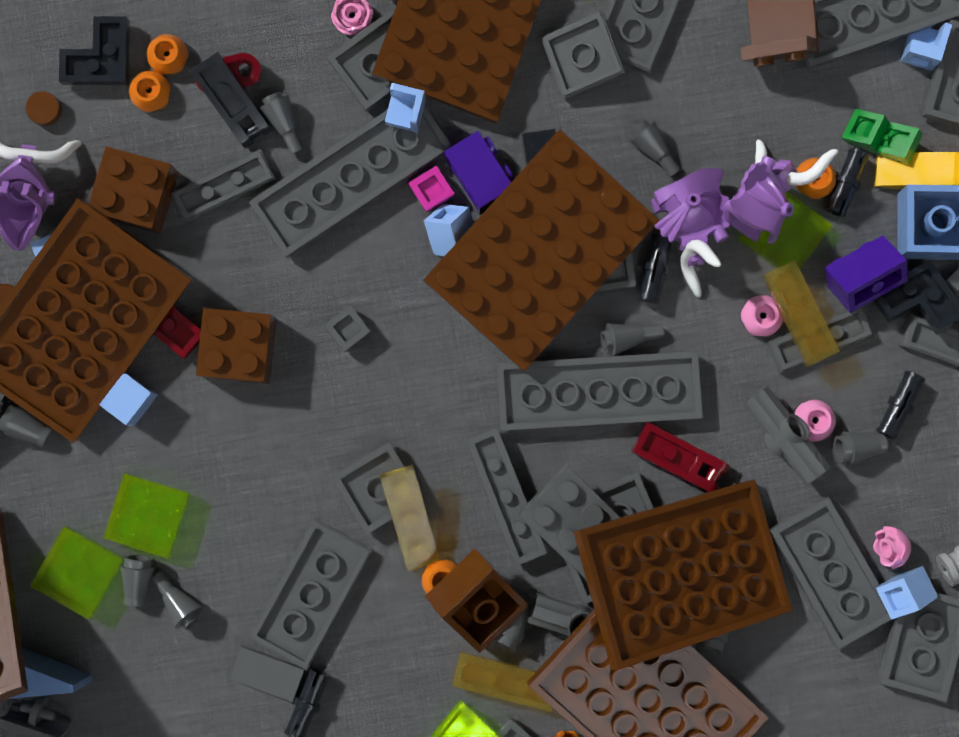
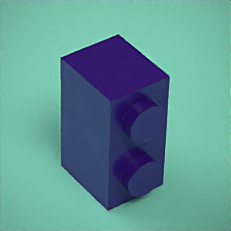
[444,131,515,214]
[825,235,908,313]

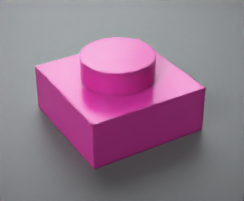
[408,165,454,213]

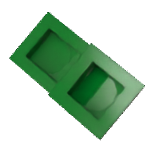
[841,109,923,164]

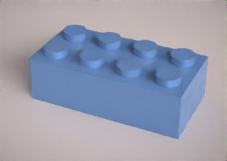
[897,184,959,260]

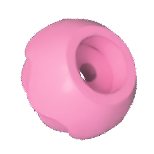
[331,0,373,35]
[741,295,783,336]
[795,399,836,442]
[873,526,911,569]

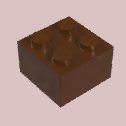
[89,146,179,235]
[196,308,277,384]
[425,548,529,654]

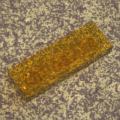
[762,260,840,367]
[380,465,440,571]
[452,651,552,712]

